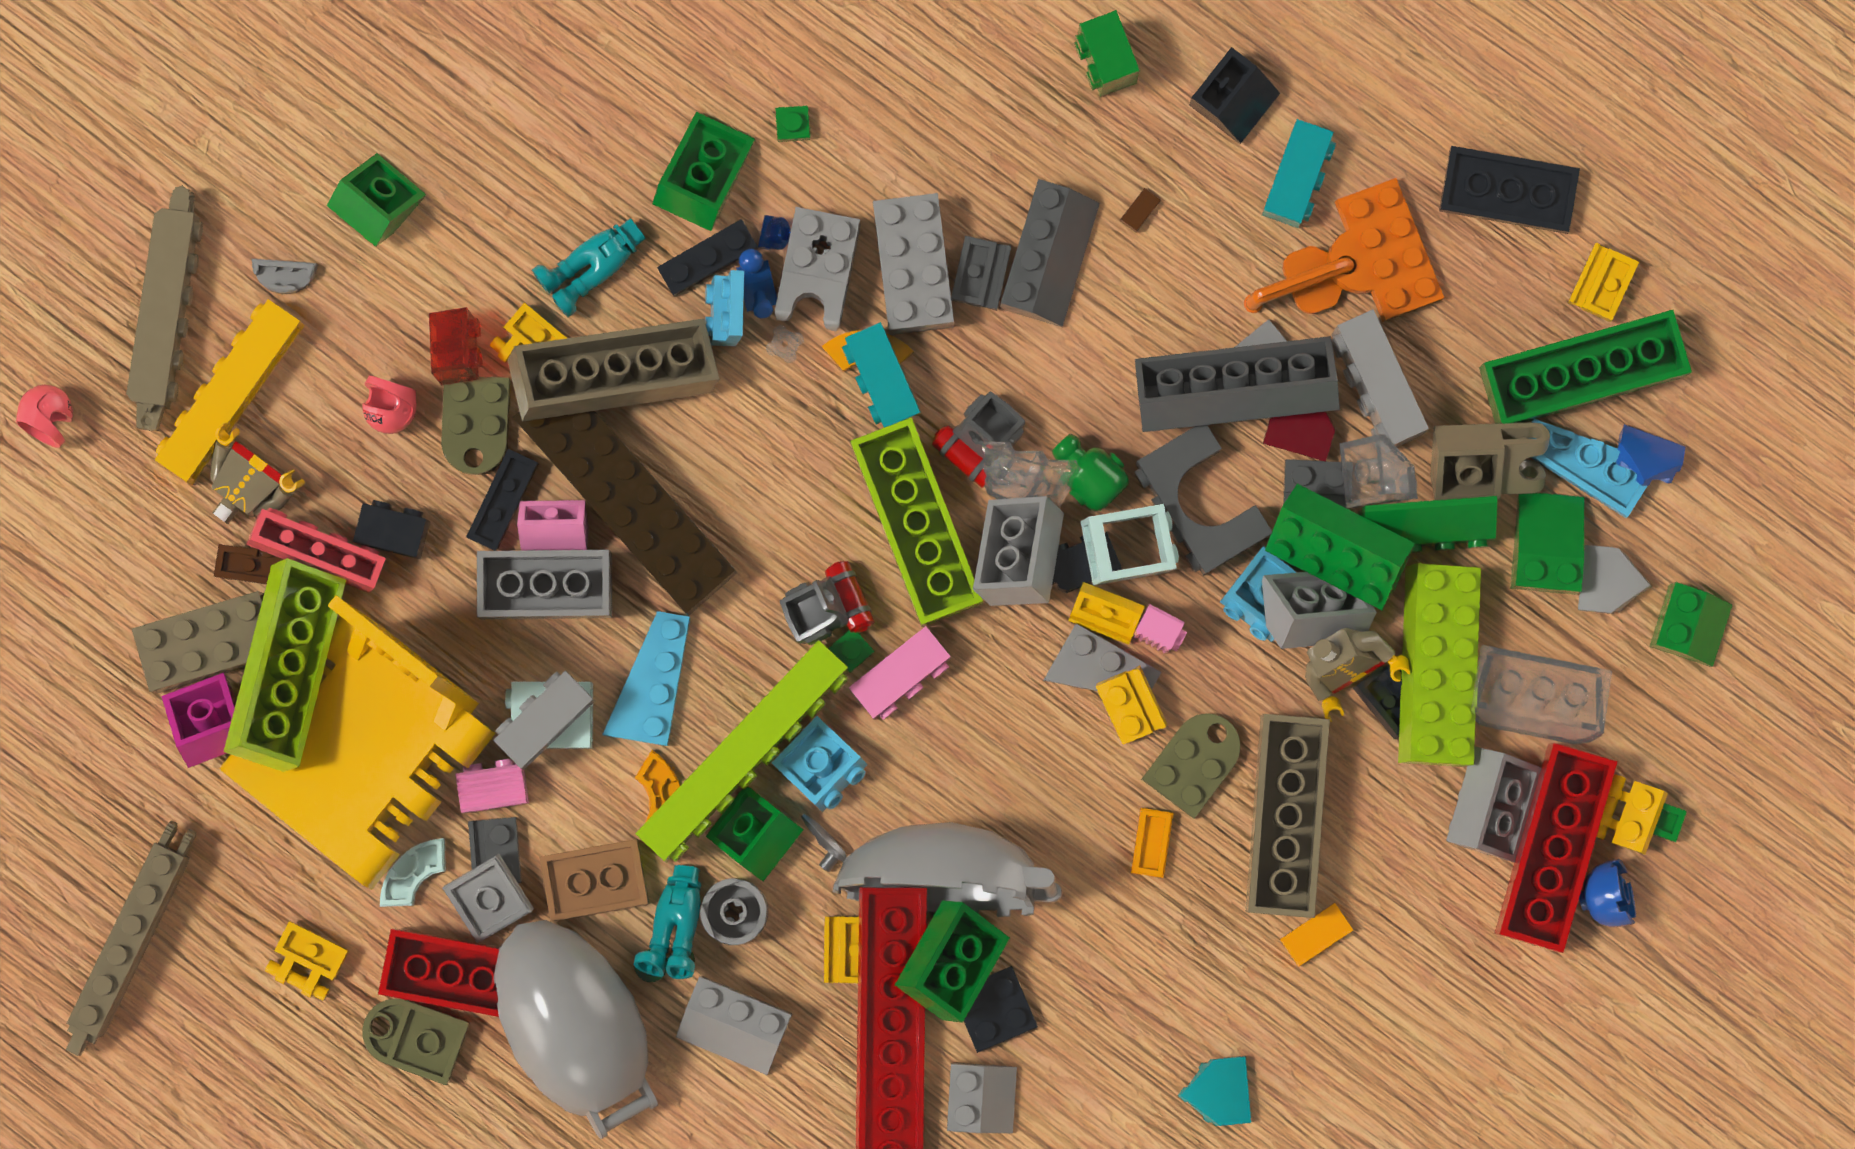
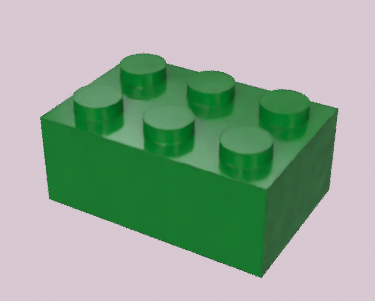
[895,900,1010,1023]

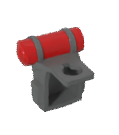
[932,391,1025,488]
[780,561,875,645]

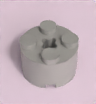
[700,878,768,945]

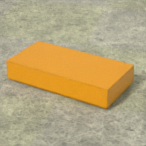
[1131,808,1173,878]
[1280,903,1353,967]

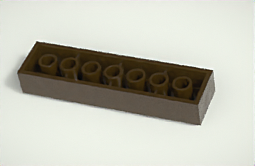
[513,411,737,616]

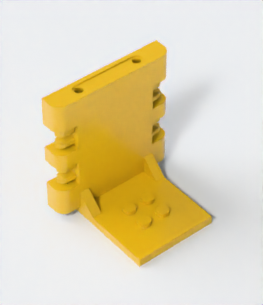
[219,595,496,890]

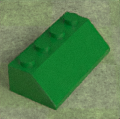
[1358,496,1498,553]

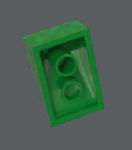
[652,112,755,231]
[1510,493,1584,595]

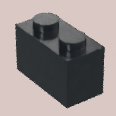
[353,500,430,560]

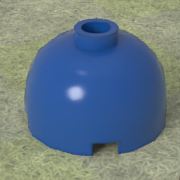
[1579,859,1636,927]

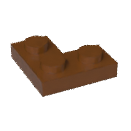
[214,516,284,585]

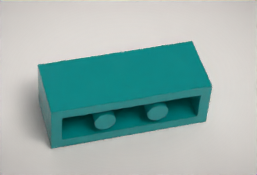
[1262,119,1336,228]
[842,322,920,428]

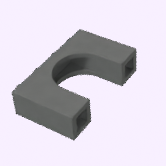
[1134,425,1272,576]

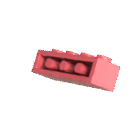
[246,508,386,593]

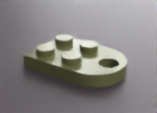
[441,376,511,475]
[1141,714,1240,819]
[362,998,470,1085]

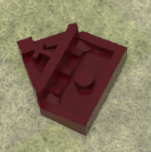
[1263,411,1335,462]

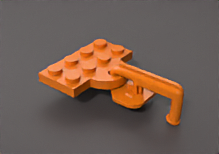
[1244,178,1444,322]

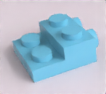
[705,270,744,347]
[1220,547,1296,642]
[772,716,868,812]

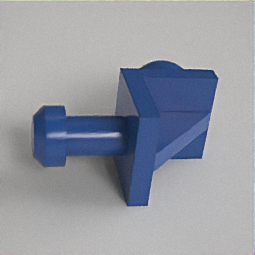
[736,249,777,318]

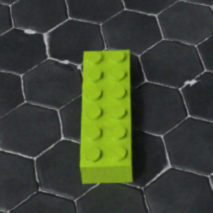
[850,417,983,627]
[224,558,346,772]
[1398,563,1481,767]

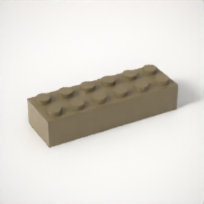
[508,319,719,422]
[1245,714,1330,918]

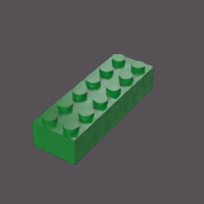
[1479,310,1692,424]

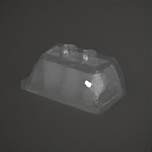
[1471,645,1612,745]

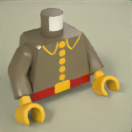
[210,422,305,524]
[1305,628,1410,722]

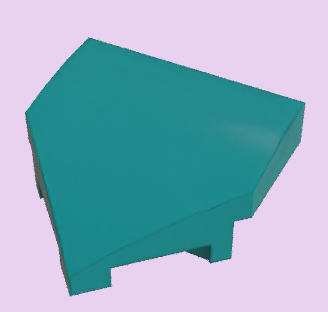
[1177,1056,1251,1126]

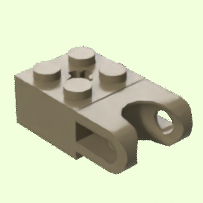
[1430,423,1550,500]

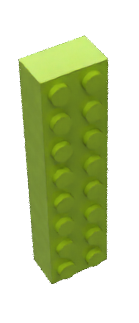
[635,640,848,862]

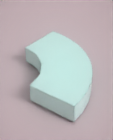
[380,838,446,907]

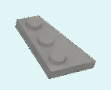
[1043,624,1161,691]

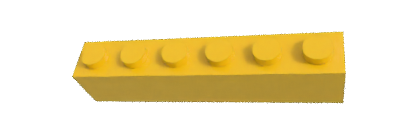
[155,299,305,485]

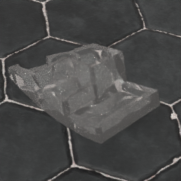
[982,442,1081,509]

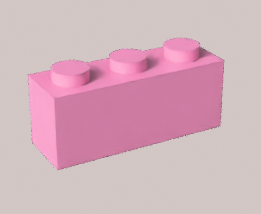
[849,626,951,720]

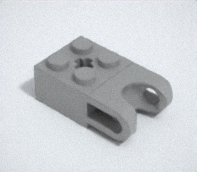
[775,207,861,331]

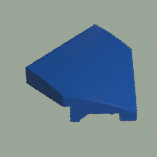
[1616,424,1686,486]

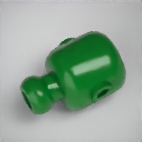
[1052,434,1129,511]

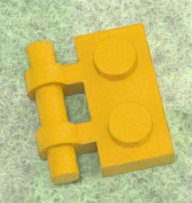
[489,303,567,363]
[1596,774,1668,855]
[265,921,349,1001]

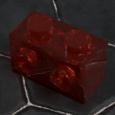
[429,307,483,385]

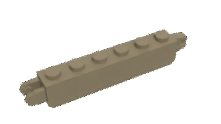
[126,185,203,431]
[66,820,196,1056]

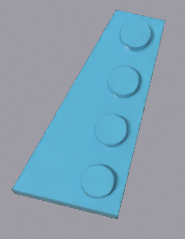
[1528,419,1647,518]
[602,611,690,746]

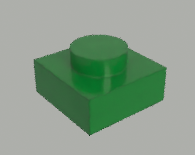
[775,106,810,142]
[828,630,875,673]
[1653,803,1687,842]

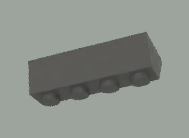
[1000,179,1100,327]

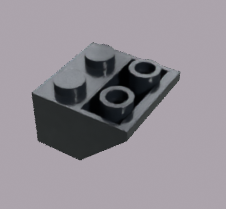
[1189,47,1280,145]

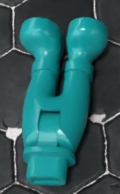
[531,218,646,318]
[633,865,702,979]

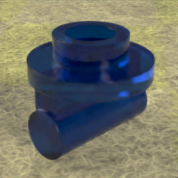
[758,215,791,250]

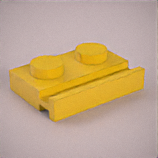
[1568,243,1639,322]
[1068,582,1145,645]
[1096,665,1167,745]
[824,916,859,983]

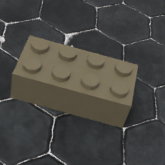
[132,591,264,694]

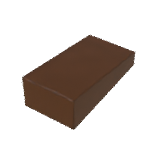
[1120,188,1161,233]

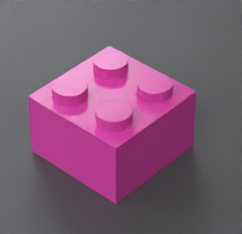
[161,673,237,768]

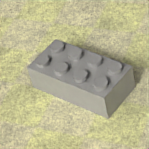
[873,193,954,335]
[1331,309,1429,452]
[477,550,612,620]

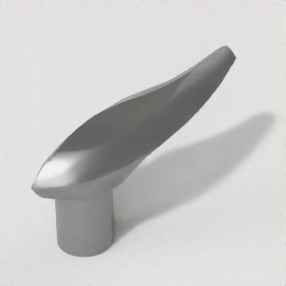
[801,814,847,872]

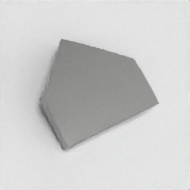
[1578,545,1651,614]

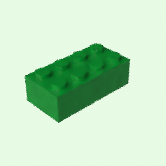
[1265,483,1415,610]

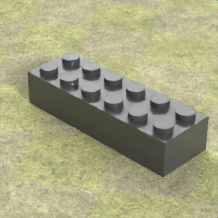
[1135,336,1340,432]

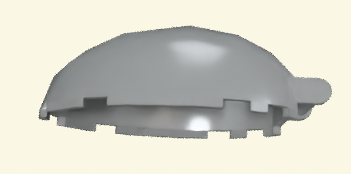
[832,822,1062,917]
[494,920,658,1139]

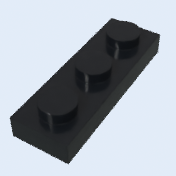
[657,219,758,297]
[466,449,539,551]

